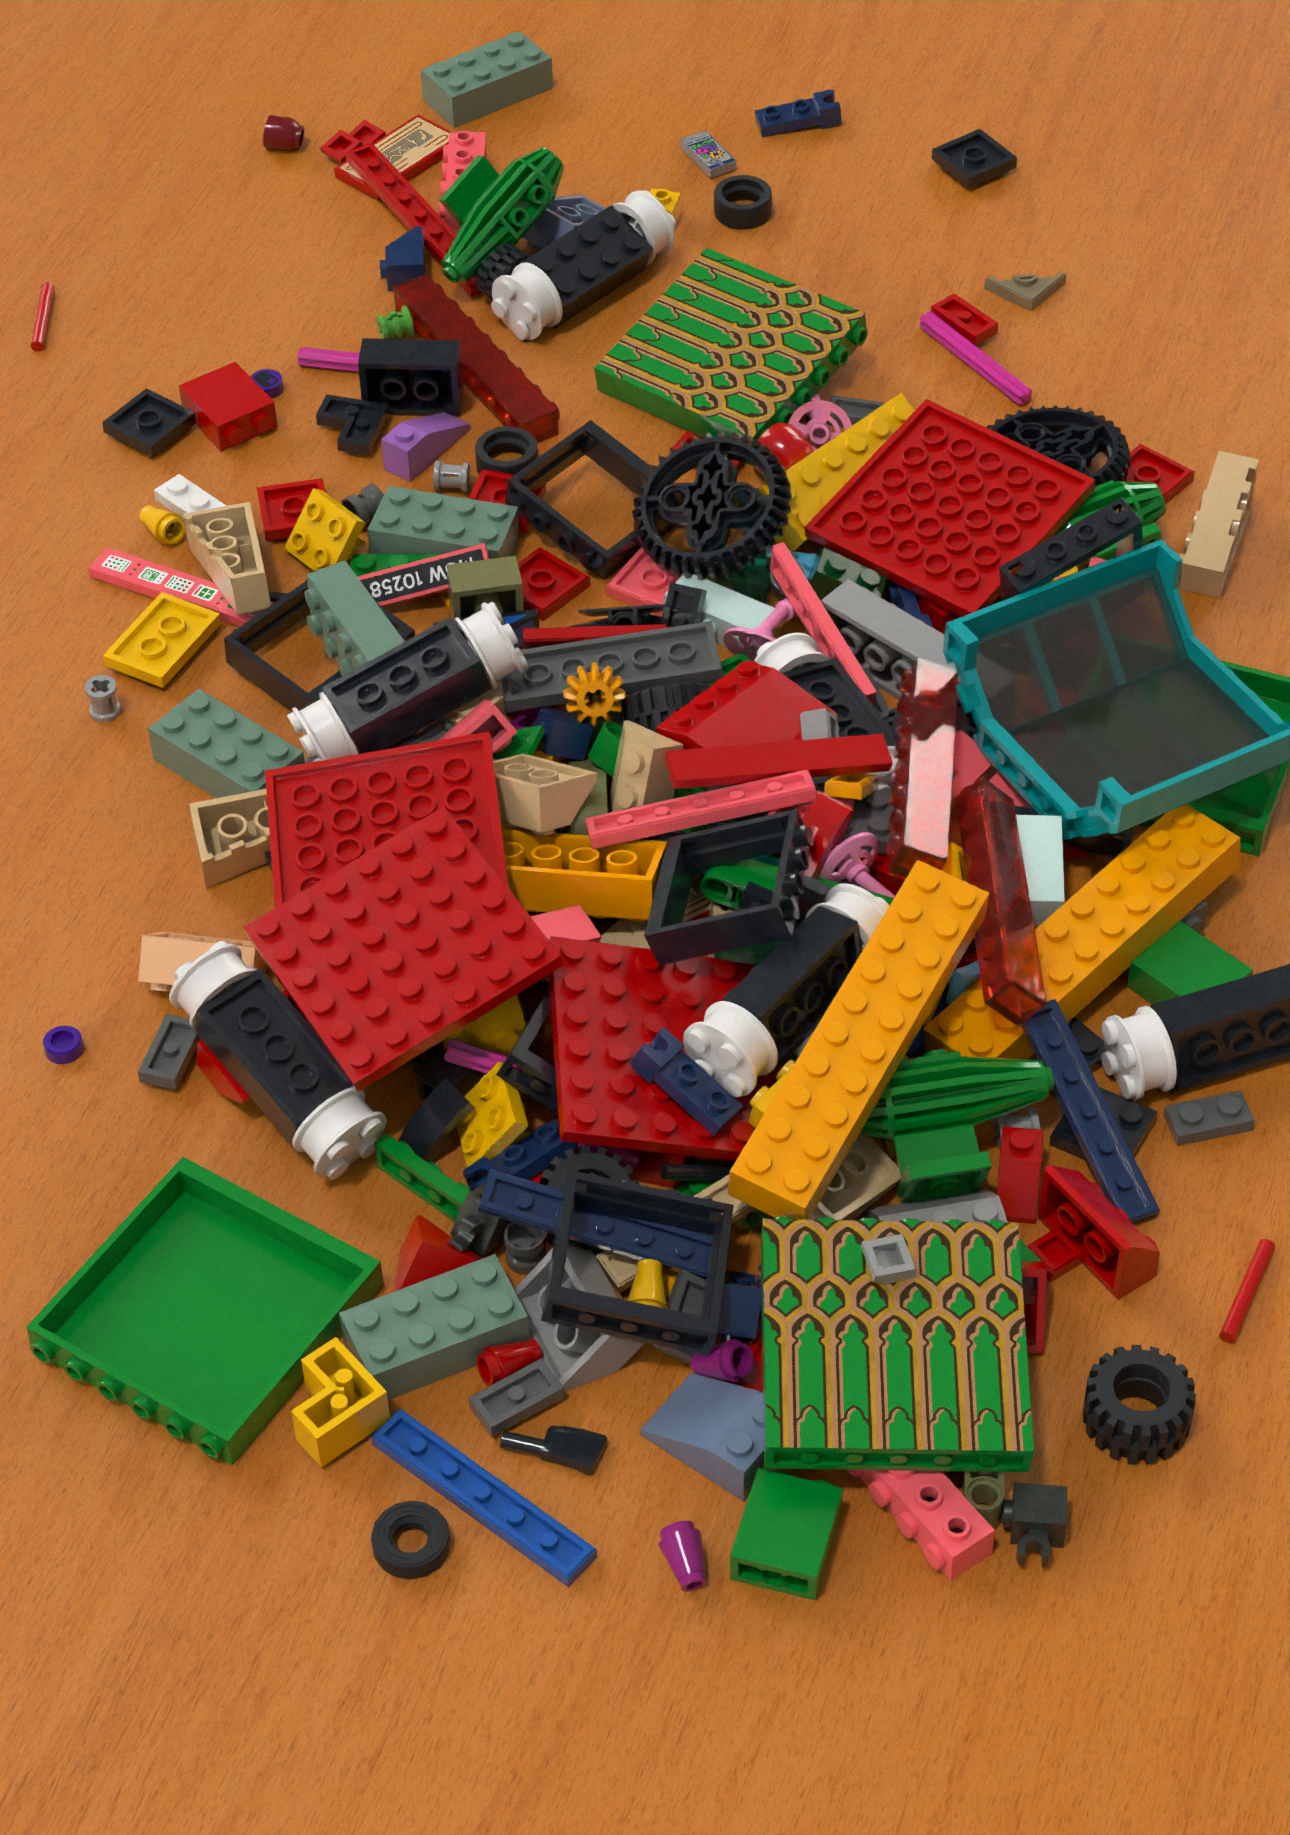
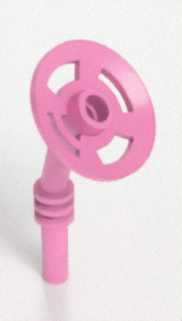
[788,393,852,451]
[723,598,798,661]
[818,832,895,898]

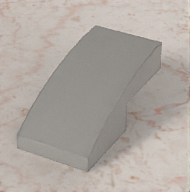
[861,1234,916,1284]

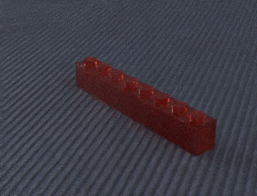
[393,274,560,444]
[886,657,958,878]
[955,776,1047,1026]

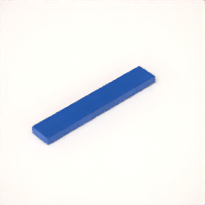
[371,1409,597,1587]

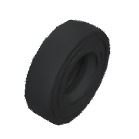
[371,1501,451,1579]

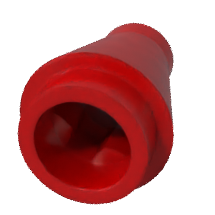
[476,1338,542,1386]

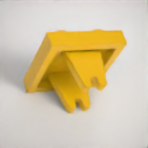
[284,488,366,571]
[457,1061,531,1167]

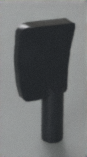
[661,1160,736,1181]
[500,1426,607,1475]

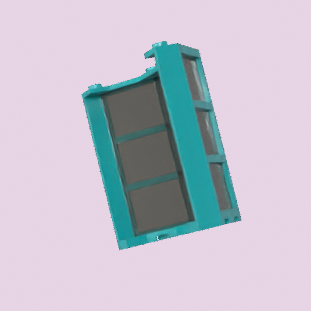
[943,539,1290,840]

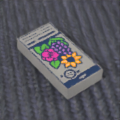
[680,130,736,179]

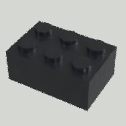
[358,338,464,417]

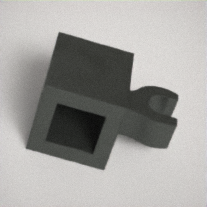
[410,1045,480,1100]
[449,1184,512,1256]
[1002,1483,1067,1567]

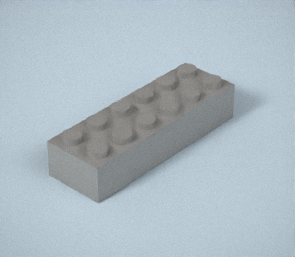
[819,579,1016,734]

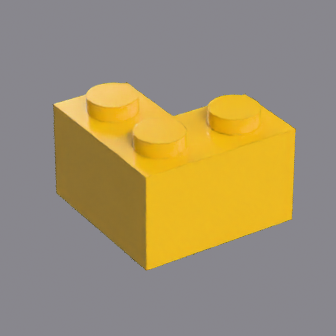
[291,1337,390,1467]

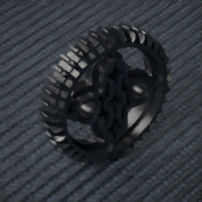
[987,405,1130,487]
[632,431,792,581]

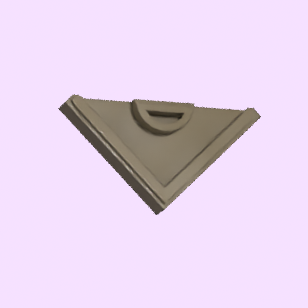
[984,272,1066,311]

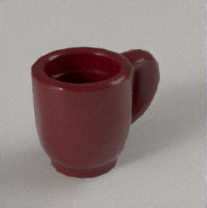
[263,115,305,151]

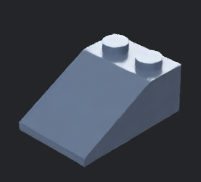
[522,195,606,250]
[640,1373,772,1501]

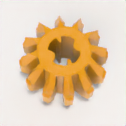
[563,662,626,726]

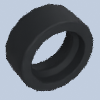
[714,175,772,229]
[475,426,538,475]

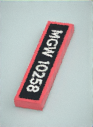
[358,543,490,607]

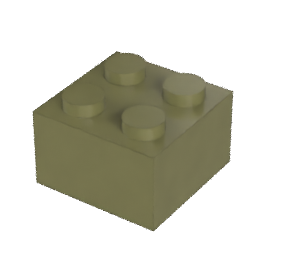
[446,556,524,620]

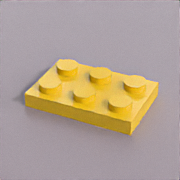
[103,592,221,688]

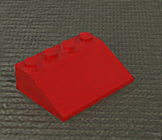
[656,661,839,785]

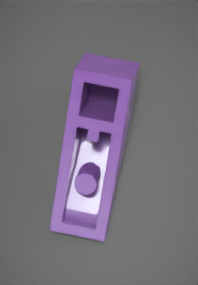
[381,412,471,482]

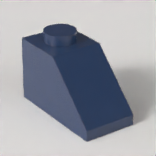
[380,226,426,292]
[532,705,593,761]
[717,1270,762,1343]

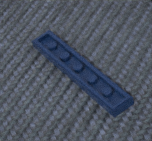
[1017,999,1160,1224]
[478,1169,730,1280]

